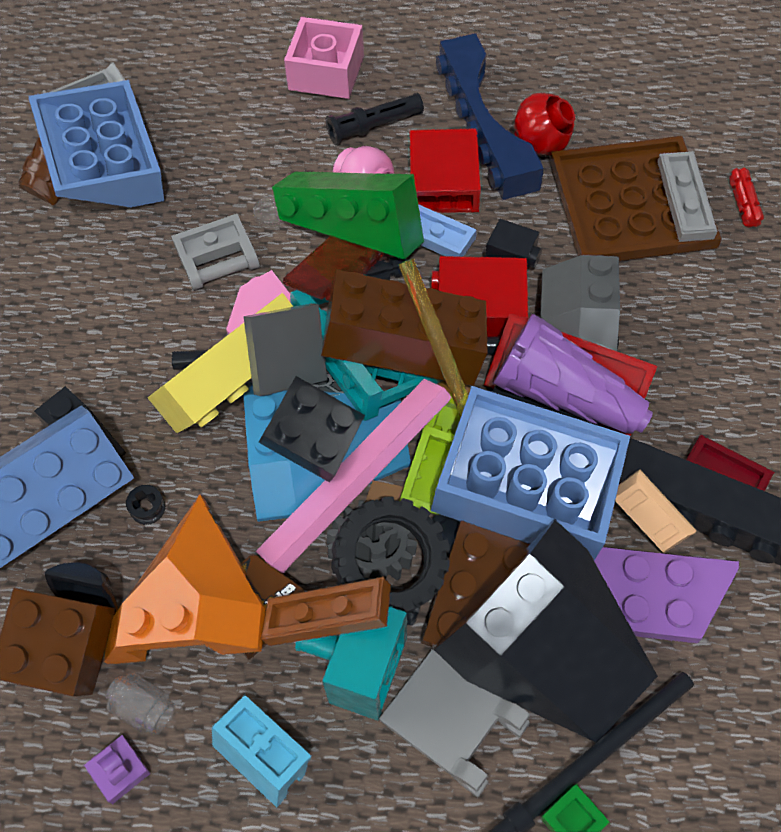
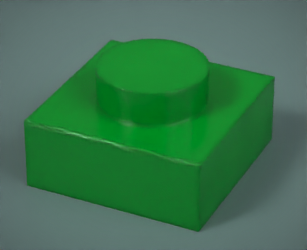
[540,784,610,832]

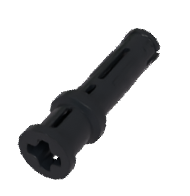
[326,93,424,145]

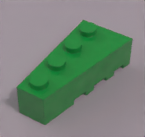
[272,171,424,259]

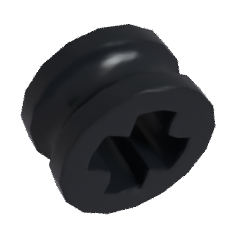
[126,485,166,525]

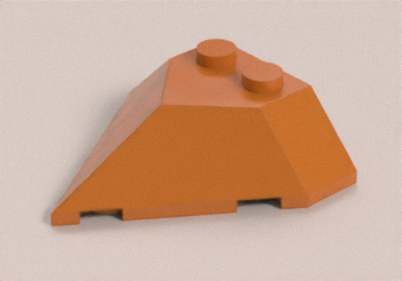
[104,495,265,664]

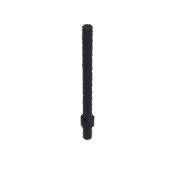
[489,672,694,832]

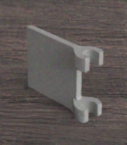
[379,649,530,798]

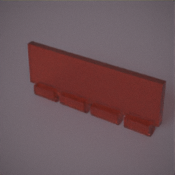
[283,236,386,301]

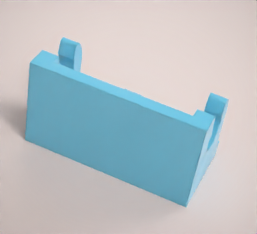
[212,695,311,807]

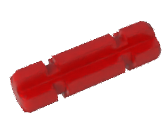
[729,167,764,228]

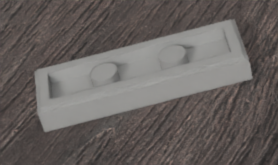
[657,151,717,242]

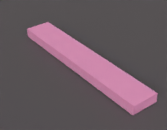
[256,379,452,574]

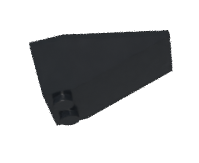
[434,519,658,743]

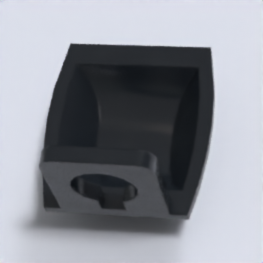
[44,563,118,616]

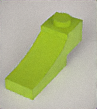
[399,395,467,515]

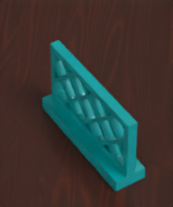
[290,287,444,421]

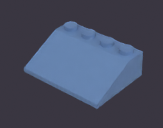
[28,80,164,207]
[431,386,630,560]

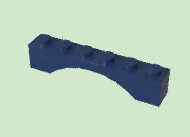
[436,33,544,200]

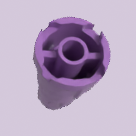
[493,314,653,434]

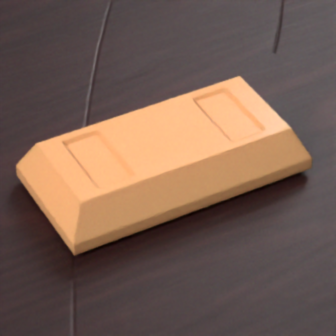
[615,469,697,553]

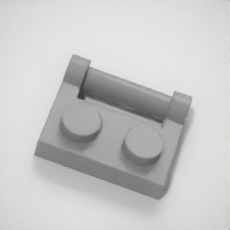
[172,214,260,291]

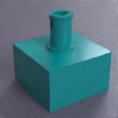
[295,607,407,721]

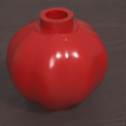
[514,92,575,156]

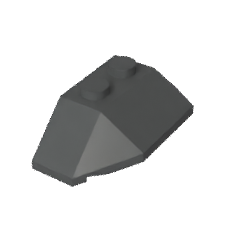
[540,255,620,351]

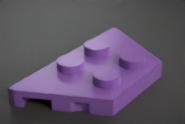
[594,547,739,643]

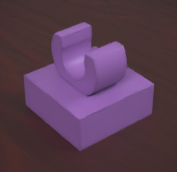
[84,735,151,804]

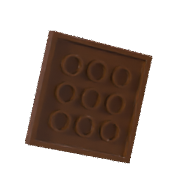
[550,136,722,261]

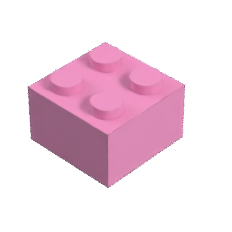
[284,17,364,99]

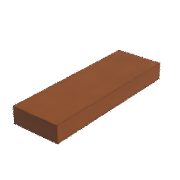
[261,577,391,646]

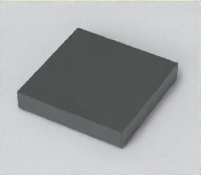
[243,303,327,396]

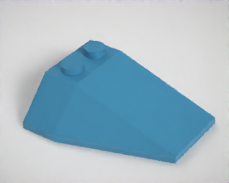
[244,382,411,522]

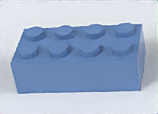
[0,405,134,568]

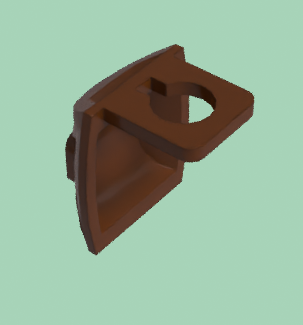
[19,137,60,206]

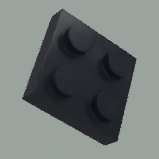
[258,376,365,482]

